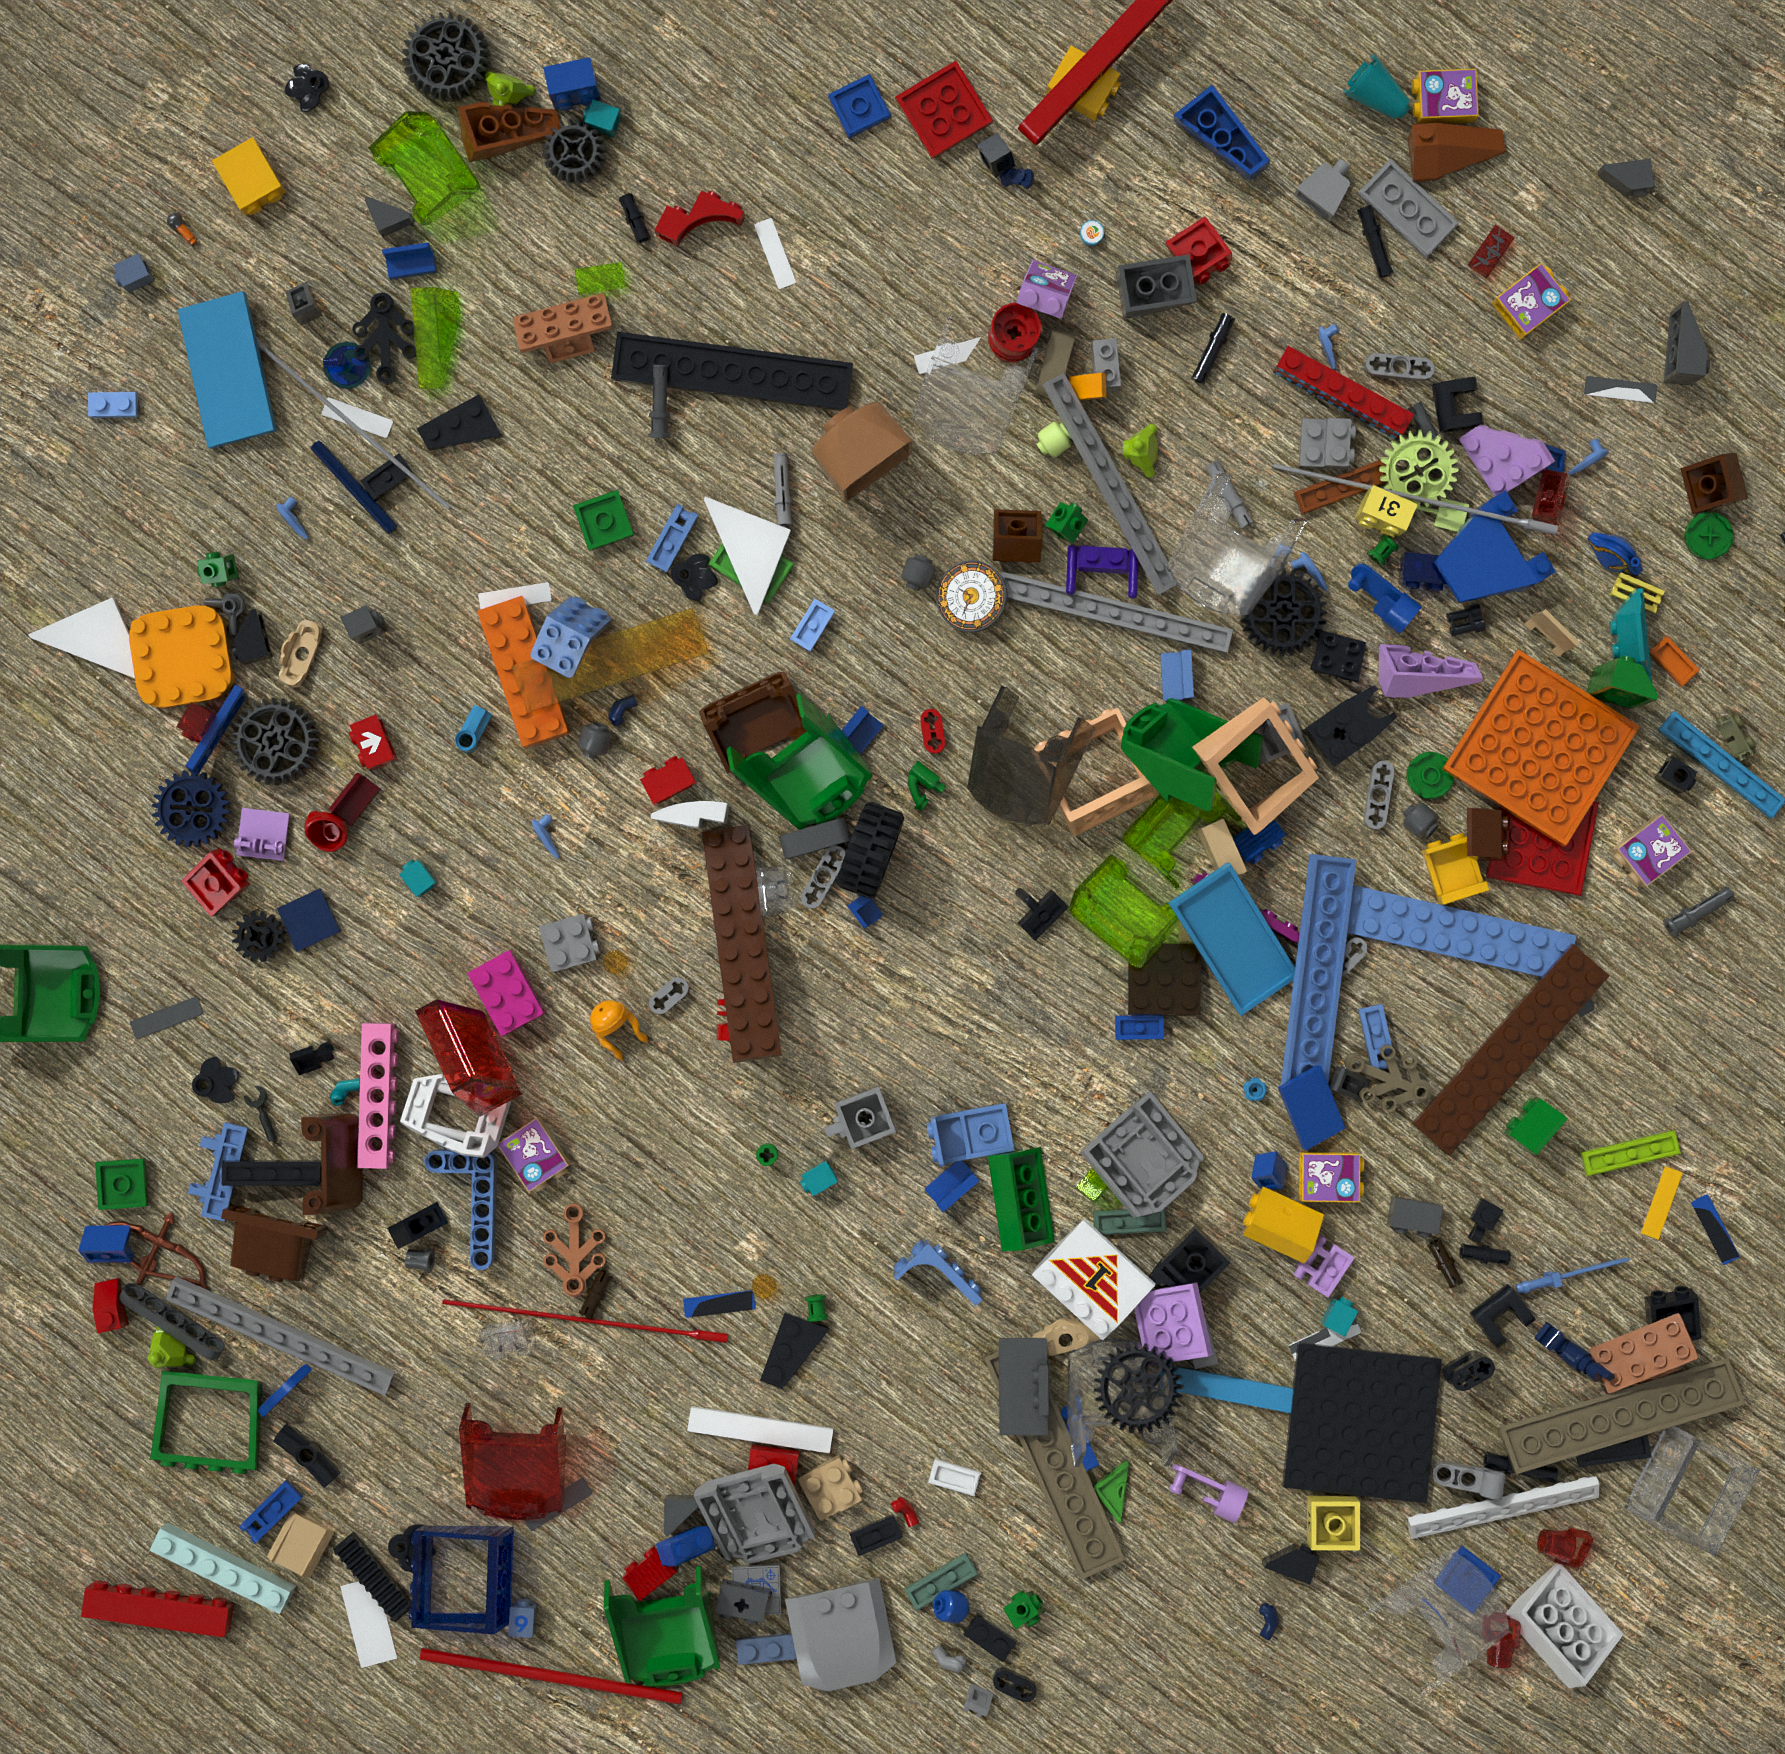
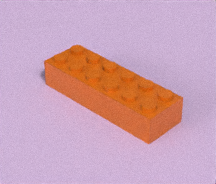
[477,596,571,749]

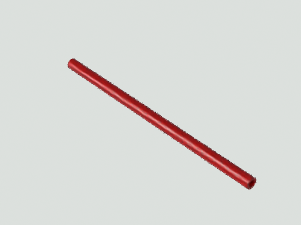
[420,1648,683,1705]

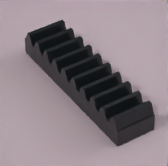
[222,1160,321,1186]
[333,1531,415,1622]

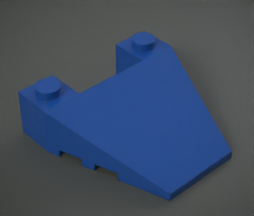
[1434,490,1556,603]

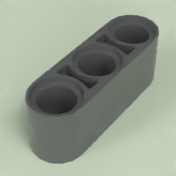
[779,818,851,860]

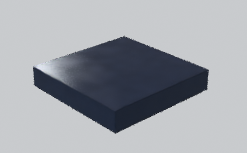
[277,888,341,952]

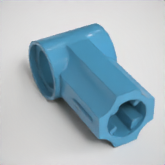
[455,705,493,754]

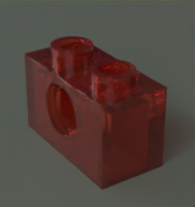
[1532,469,1569,527]
[176,702,217,743]

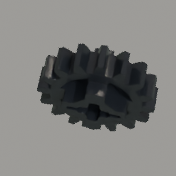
[232,911,286,962]

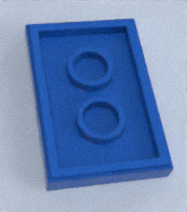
[1278,1065,1345,1151]

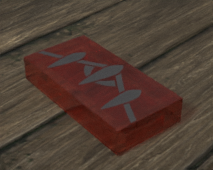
[1467,225,1515,279]

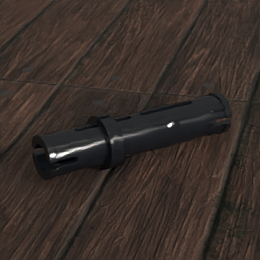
[1357,205,1394,279]
[1191,313,1236,384]
[1483,1451,1558,1483]

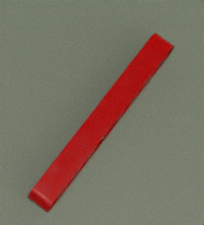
[1018,0,1173,146]

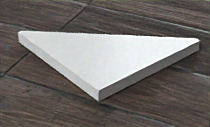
[704,497,791,616]
[28,597,135,678]

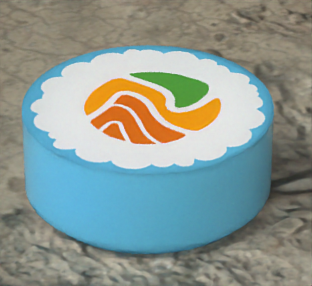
[1080,220,1104,246]

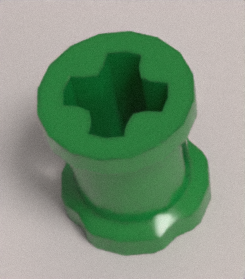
[1367,535,1399,567]
[756,1143,778,1166]
[805,1294,828,1322]

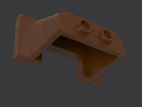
[221,1205,328,1282]

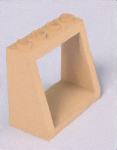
[1192,697,1319,835]
[1032,708,1159,837]

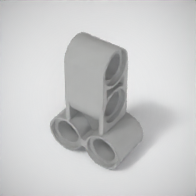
[1433,1460,1506,1500]

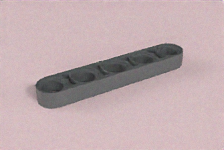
[119,1283,224,1360]

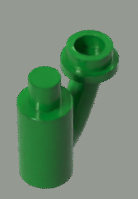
[908,761,946,812]

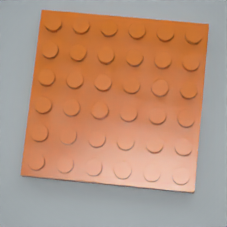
[1442,649,1640,847]

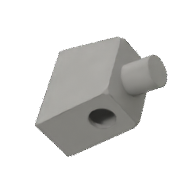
[1294,159,1351,222]

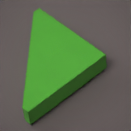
[1093,1460,1129,1523]

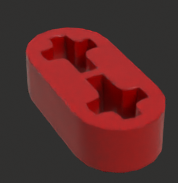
[920,709,945,754]

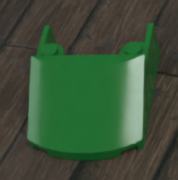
[727,693,872,830]
[1121,698,1263,812]
[0,943,100,1042]
[604,1566,720,1686]

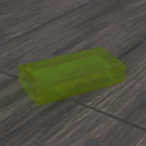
[574,262,626,295]

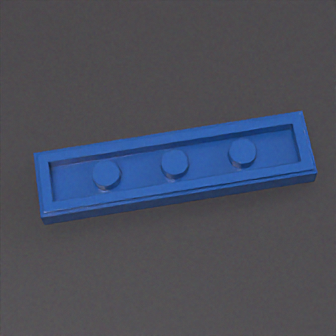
[185,685,247,775]

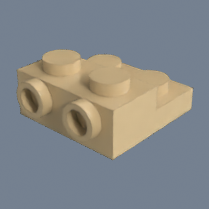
[797,1454,864,1521]

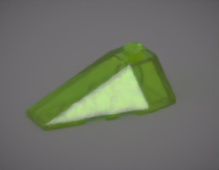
[410,287,460,389]

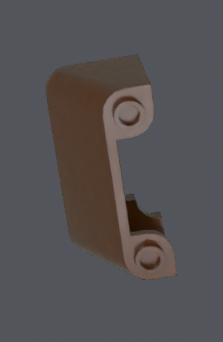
[699,672,807,774]
[301,1113,363,1215]

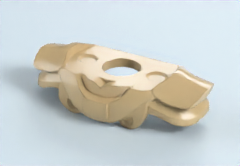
[279,620,323,688]
[1032,1318,1100,1356]

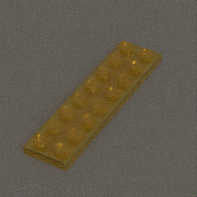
[511,608,709,713]

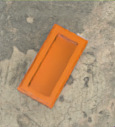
[1649,636,1700,687]

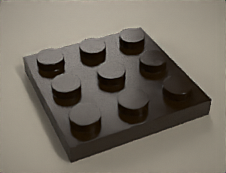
[1128,943,1201,1017]

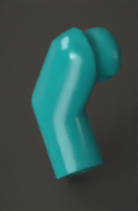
[330,1078,360,1106]

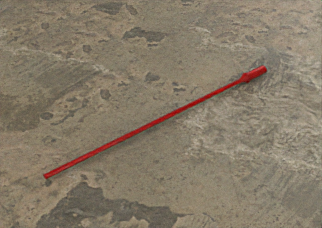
[442,1299,728,1343]

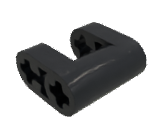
[1432,377,1484,433]
[1469,1284,1536,1349]
[1443,1350,1495,1391]

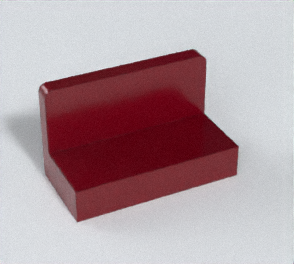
[328,772,381,826]

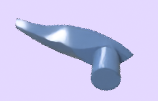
[1318,323,1340,370]
[1568,439,1608,475]
[276,497,309,540]
[1290,552,1328,591]
[532,814,559,859]

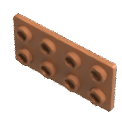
[513,293,613,364]
[1590,1313,1699,1394]

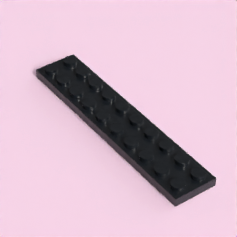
[611,331,853,411]

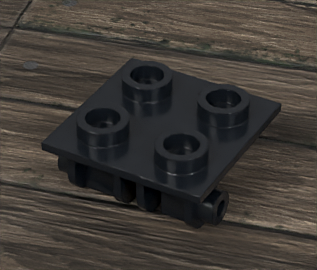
[1310,631,1366,683]

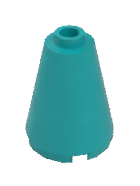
[1343,54,1410,119]

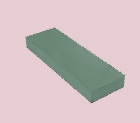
[1093,1208,1167,1235]
[904,1552,978,1611]

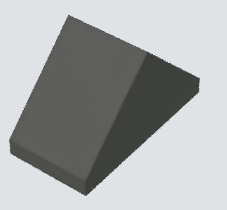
[365,196,415,237]
[285,282,323,325]
[1329,1066,1372,1103]
[664,1495,699,1537]

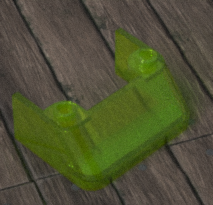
[1122,792,1242,889]

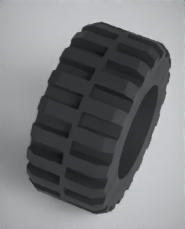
[836,802,905,899]

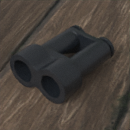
[1446,603,1486,636]

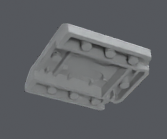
[1080,1092,1204,1218]
[694,1464,815,1563]
[785,1577,896,1691]

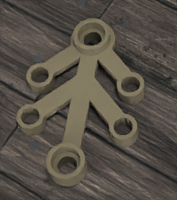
[1344,1044,1432,1112]

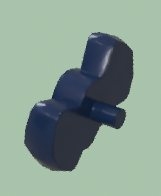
[1000,168,1035,189]

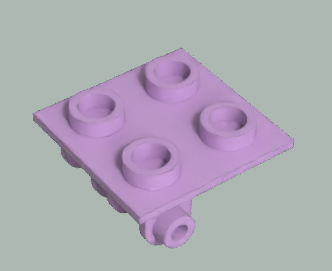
[234,808,290,861]

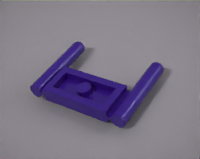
[1066,545,1139,599]

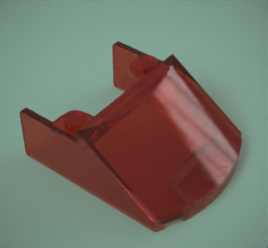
[459,1403,566,1520]

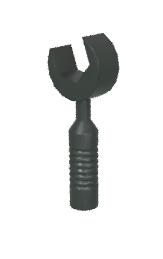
[244,1085,278,1142]

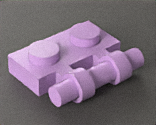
[1293,1235,1354,1298]

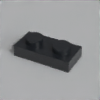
[360,453,414,501]
[849,1513,903,1556]
[963,1613,1017,1662]

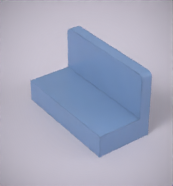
[1160,650,1194,701]

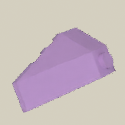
[1379,644,1483,698]

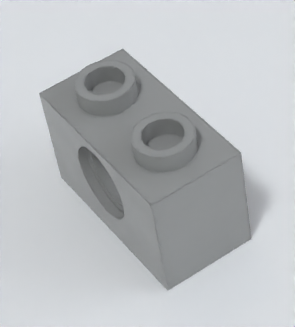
[1091,338,1121,393]

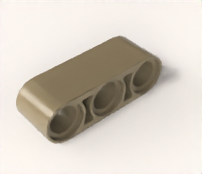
[1035,327,1076,397]

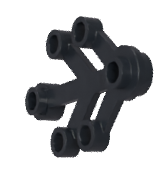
[352,292,417,385]

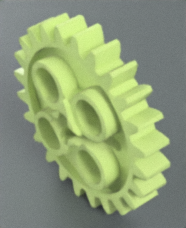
[1379,430,1459,509]

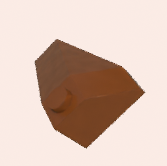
[458,102,561,162]
[1407,123,1505,182]

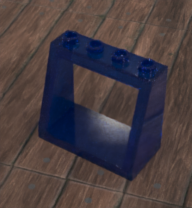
[409,1525,514,1635]

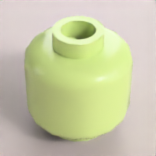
[1037,421,1072,457]

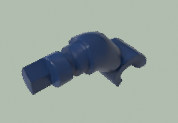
[1535,1322,1615,1382]

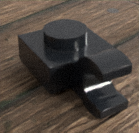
[289,1041,335,1075]
[1468,1198,1503,1243]

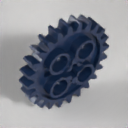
[152,770,232,848]

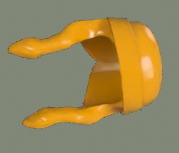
[590,1000,648,1061]

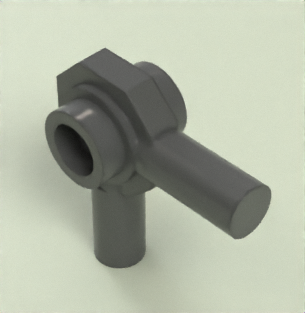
[204,593,245,635]

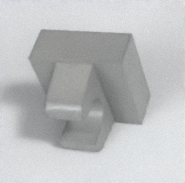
[964,1683,993,1717]

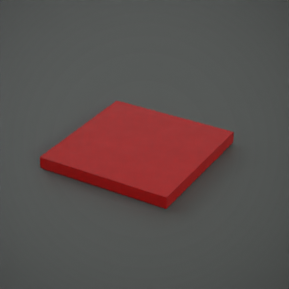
[1486,801,1599,896]

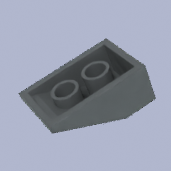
[1116,255,1197,319]
[1663,301,1710,386]

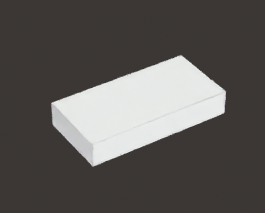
[928,1458,981,1496]

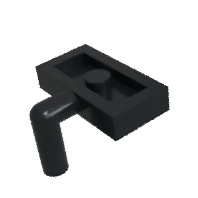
[1015,888,1069,941]

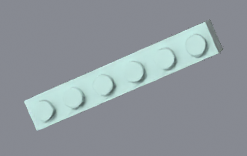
[149,1523,296,1614]

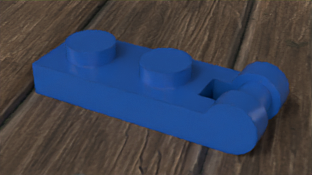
[239,1479,303,1544]

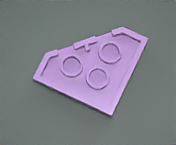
[1459,424,1555,496]

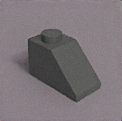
[1597,158,1655,198]

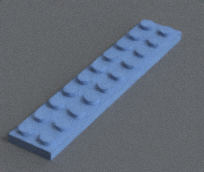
[1281,854,1357,1085]
[1347,885,1577,977]

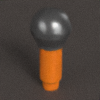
[167,213,197,245]

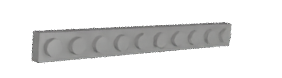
[1043,373,1179,595]
[1001,572,1233,653]
[166,1276,395,1396]

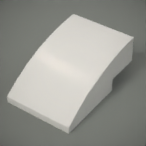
[650,801,730,829]

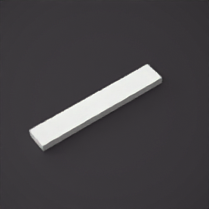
[687,1406,833,1453]

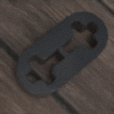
[993,1667,1037,1702]

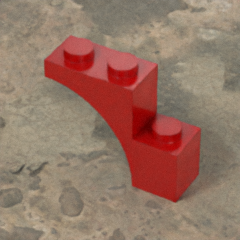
[654,190,745,247]

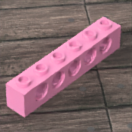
[357,1023,399,1169]

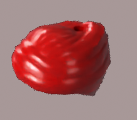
[304,811,348,852]

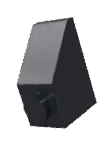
[232,609,273,665]
[387,1202,448,1249]
[1261,1543,1320,1584]

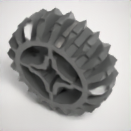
[542,119,607,185]

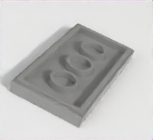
[1357,158,1460,259]

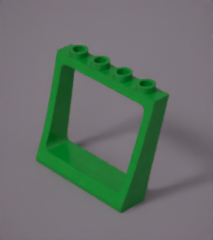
[150,1371,262,1474]

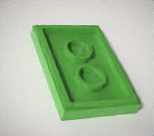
[709,543,794,604]

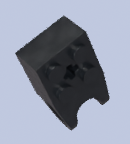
[1302,685,1397,769]
[1148,1224,1230,1293]

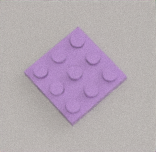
[1134,1282,1213,1366]

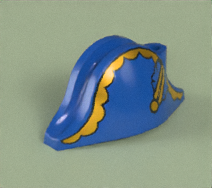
[1587,532,1642,576]

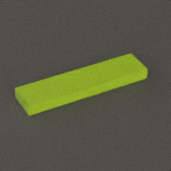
[1580,1130,1681,1176]

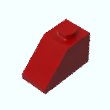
[92,1278,129,1334]

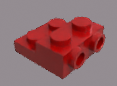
[1166,216,1232,285]
[181,848,250,917]

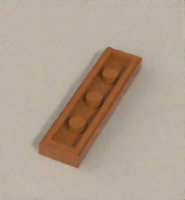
[1293,460,1388,516]

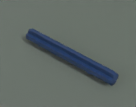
[311,440,397,534]

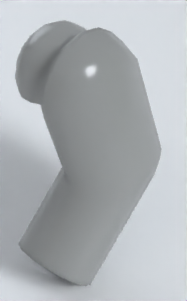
[931,1644,966,1673]

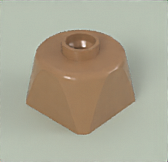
[811,402,912,503]

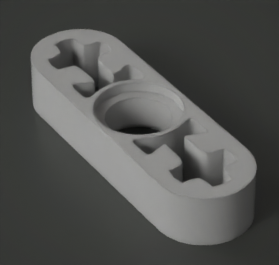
[1364,353,1435,382]
[1363,761,1394,830]
[801,845,846,909]

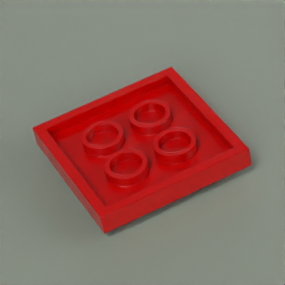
[895,60,993,159]

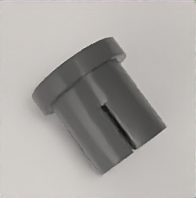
[405,1249,435,1273]

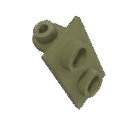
[1716,711,1756,762]

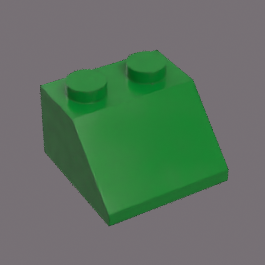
[1504,1097,1568,1155]

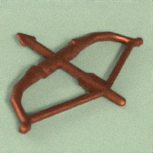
[107,1212,209,1290]

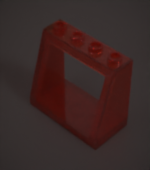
[415,999,523,1117]

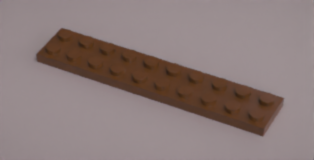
[702,824,782,1063]
[1412,944,1609,1156]

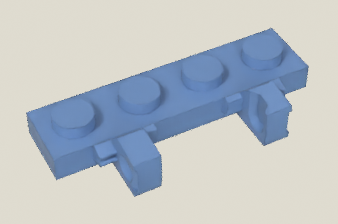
[188,1122,249,1222]

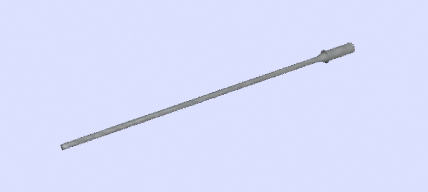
[256,336,451,510]
[1273,463,1558,535]

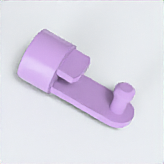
[1169,1464,1249,1523]

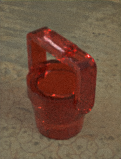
[1537,1528,1593,1567]
[1481,1612,1521,1668]

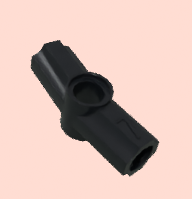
[273,1423,341,1488]

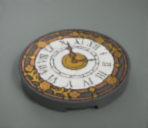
[936,560,1008,633]

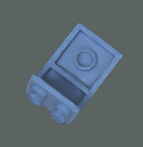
[530,596,613,678]
[927,1103,1014,1167]
[893,1239,982,1306]

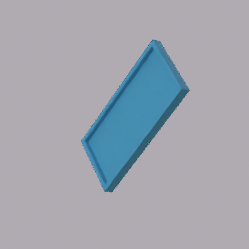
[177,291,277,449]
[1168,862,1295,1016]

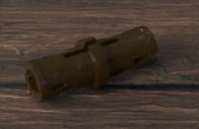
[1427,1239,1464,1288]
[578,1269,613,1319]

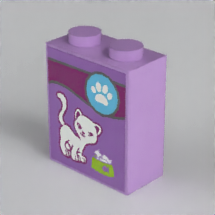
[1016,260,1077,319]

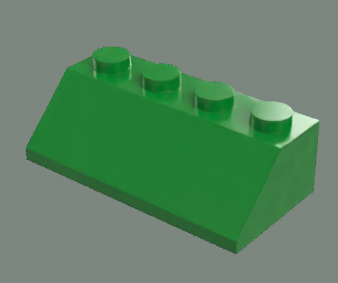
[1586,656,1658,709]
[988,1147,1055,1251]

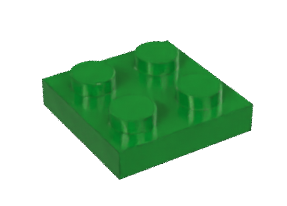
[573,490,634,552]
[95,1158,149,1210]

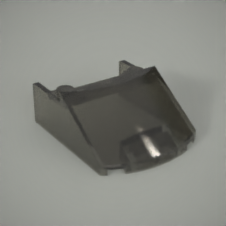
[967,685,1095,826]

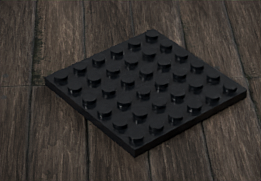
[1282,1342,1442,1503]

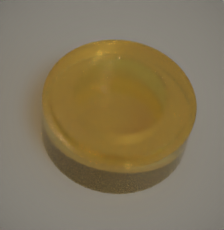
[603,950,628,974]
[752,1274,776,1299]

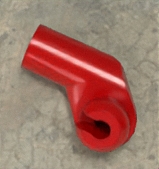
[891,1497,919,1527]

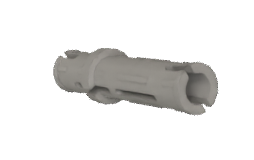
[773,453,793,527]
[1205,460,1254,529]

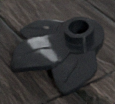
[284,64,329,112]
[671,554,718,601]
[192,1057,239,1103]
[388,1524,436,1572]

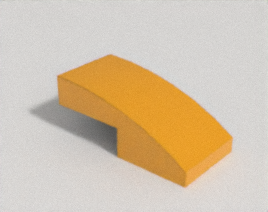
[1067,373,1106,401]

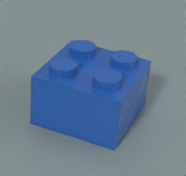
[543,57,601,111]

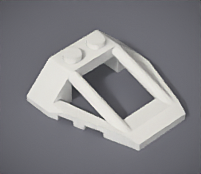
[400,1066,511,1158]

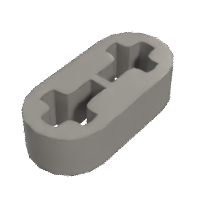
[1342,938,1368,976]
[649,977,689,1014]

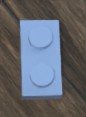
[88,392,138,418]
[790,599,835,652]

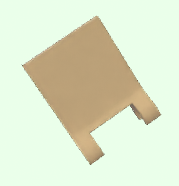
[1523,609,1580,658]

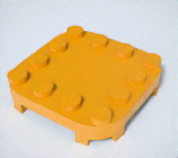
[129,605,235,709]

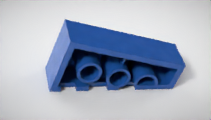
[1174,85,1270,181]

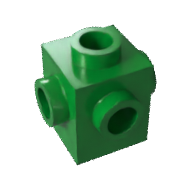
[1045,502,1088,543]
[197,551,238,587]
[1003,1590,1045,1629]

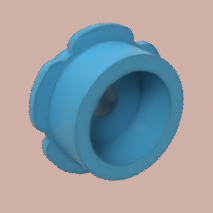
[1243,1078,1267,1101]

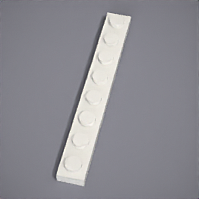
[1408,1476,1599,1539]

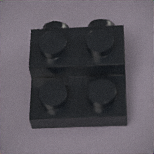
[1644,1286,1702,1341]

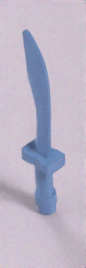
[1515,1258,1630,1294]

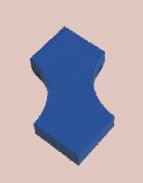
[258,1364,312,1417]

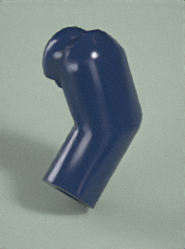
[608,694,638,726]
[1259,1603,1279,1641]

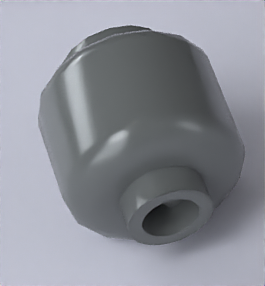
[901,554,936,591]
[578,721,612,759]
[1403,803,1440,838]

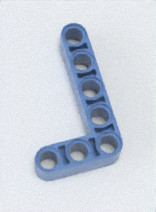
[424,1149,497,1270]

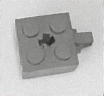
[824,1086,896,1149]

